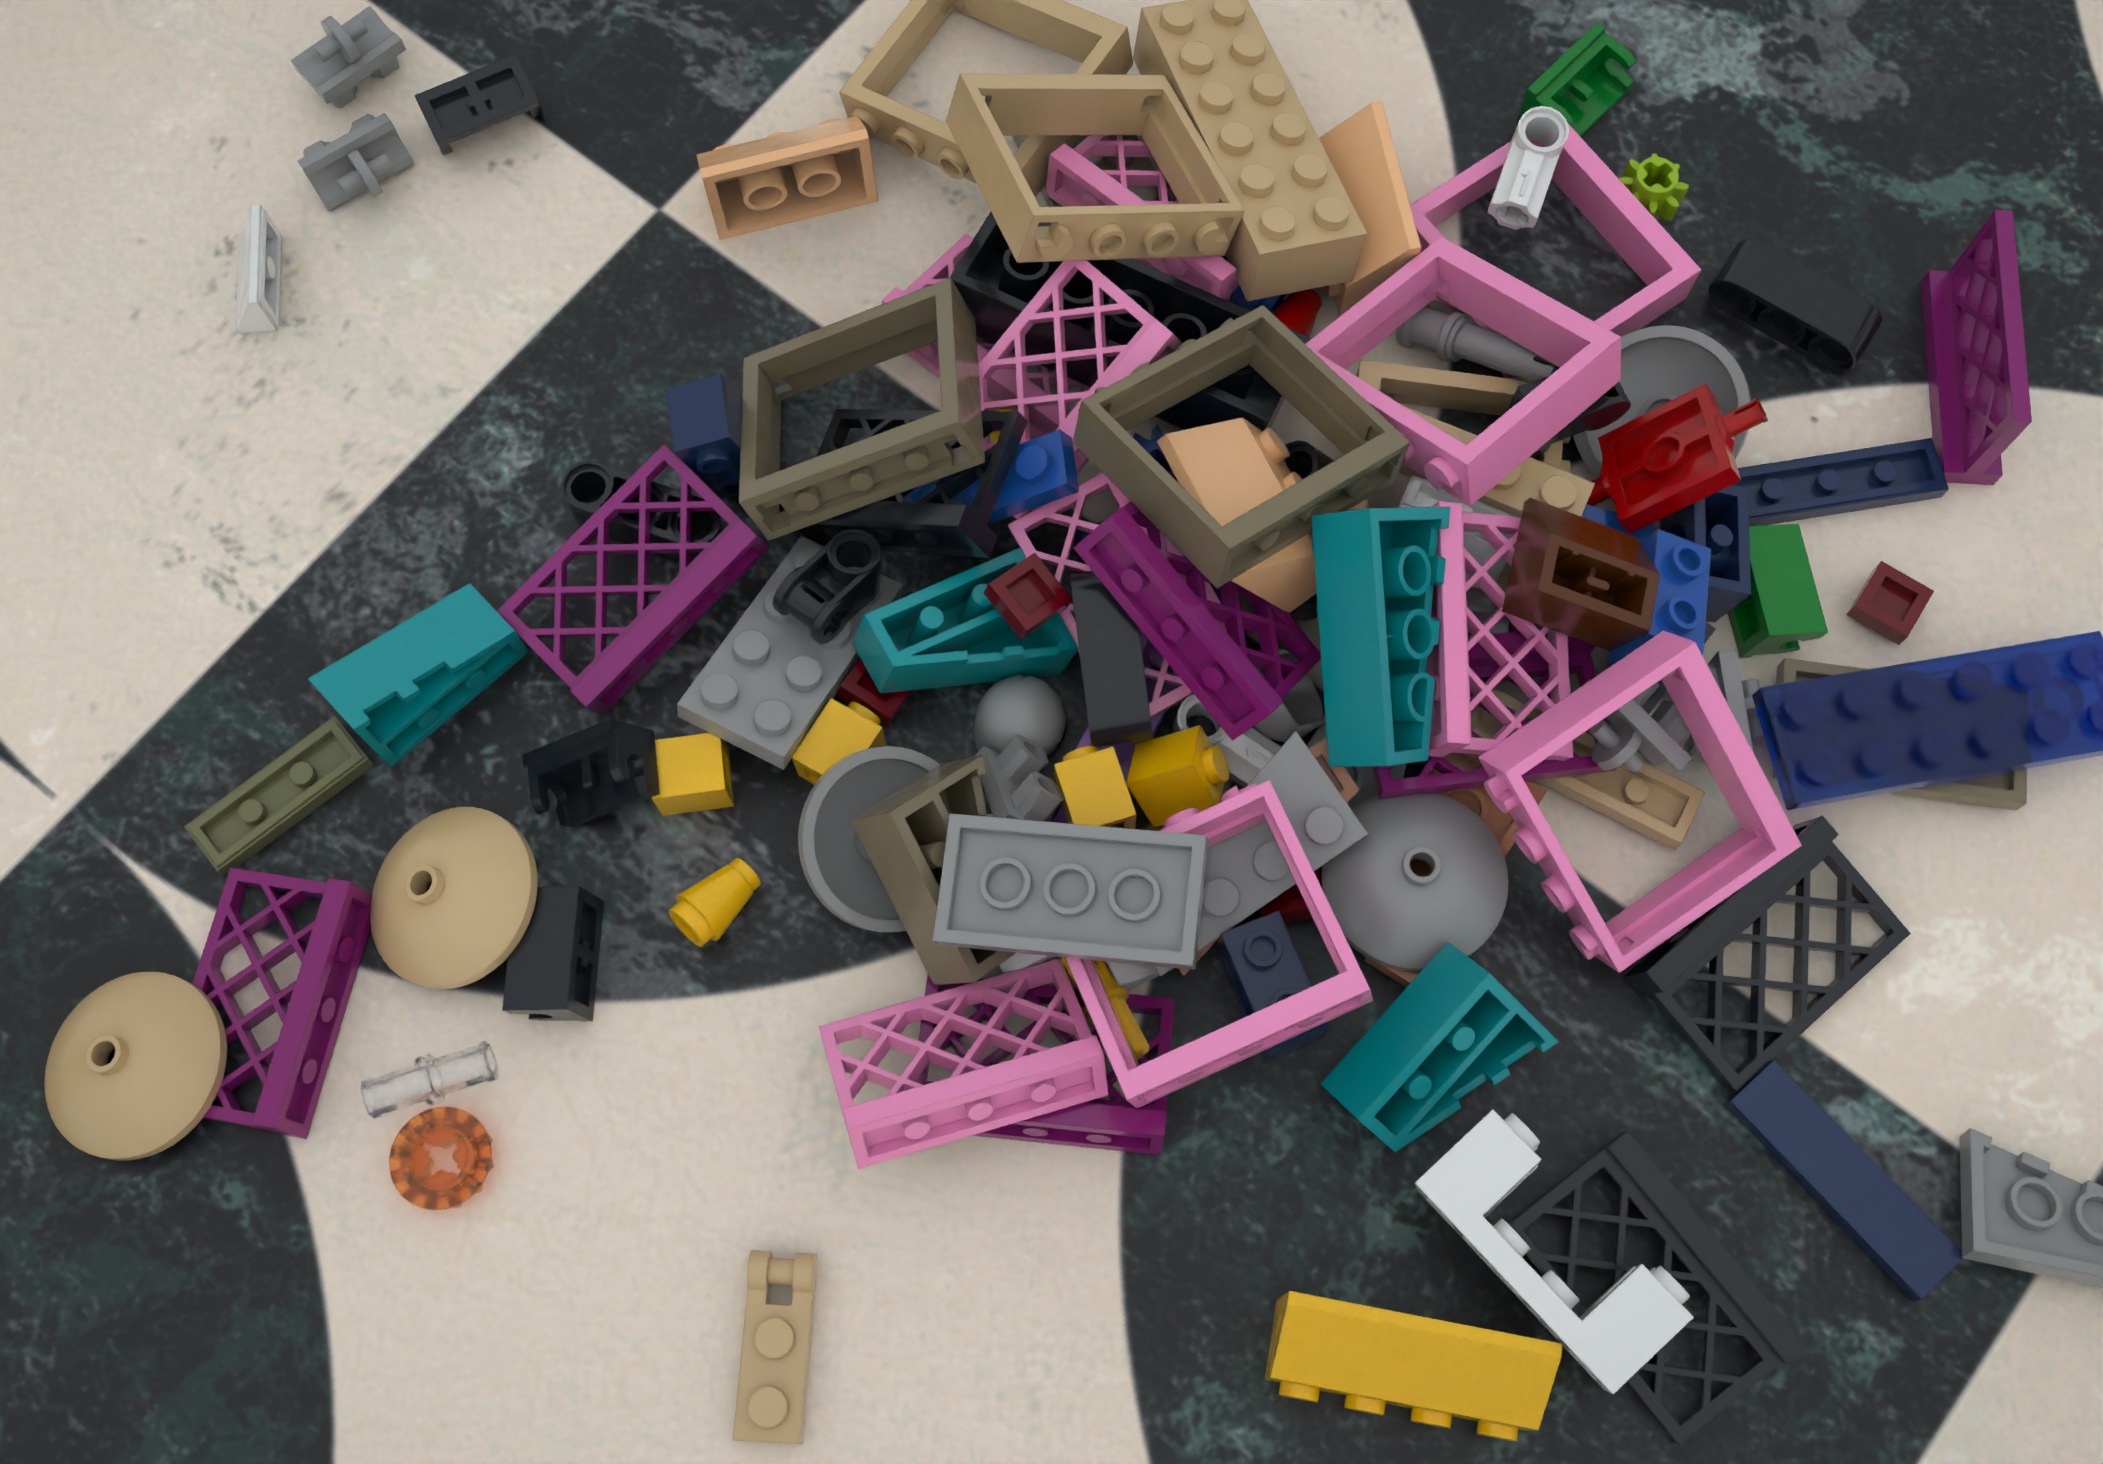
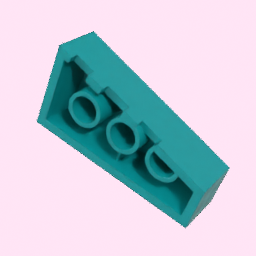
[1311,506,1450,767]

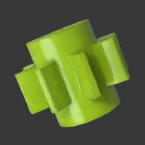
[1619,154,1689,222]

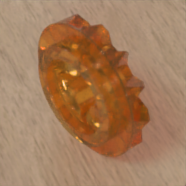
[389,1107,494,1211]

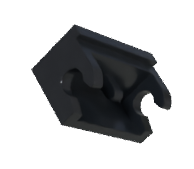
[414,54,543,156]
[522,719,660,827]
[502,886,604,1022]

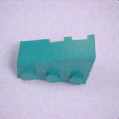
[852,548,1079,693]
[308,583,529,767]
[1321,942,1559,1153]

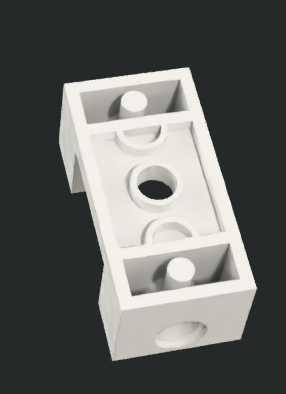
[1415,1109,1694,1394]

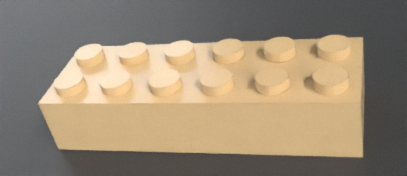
[1133,0,1368,302]

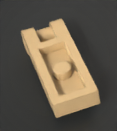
[733,1250,817,1444]

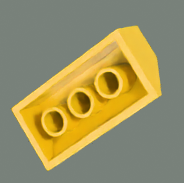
[1264,1291,1563,1442]

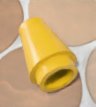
[668,858,761,947]

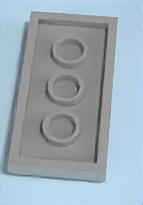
[677,536,903,770]
[933,814,1208,970]

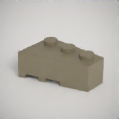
[851,755,1015,985]

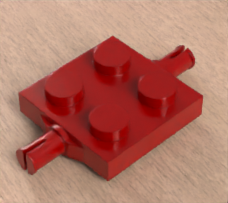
[1587,383,1768,534]

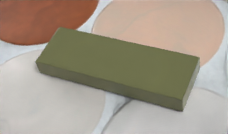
[184,716,375,877]

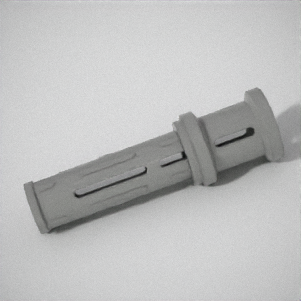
[1396,304,1559,382]

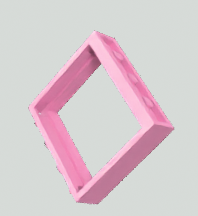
[1410,124,1701,380]
[1306,236,1621,506]
[1478,630,1802,973]
[1065,780,1373,1108]

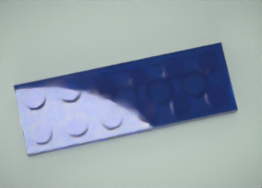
[1752,631,2103,810]

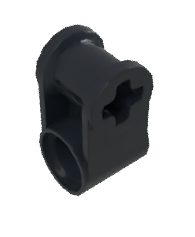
[772,529,881,645]

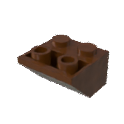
[1502,497,1660,651]

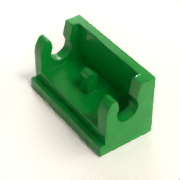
[1517,22,1636,137]
[1728,524,1828,658]

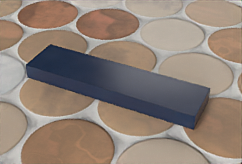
[1733,438,1949,526]
[1724,1060,1963,1301]

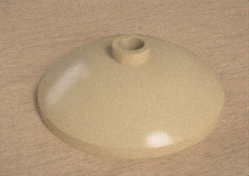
[370,807,538,989]
[44,972,227,1161]

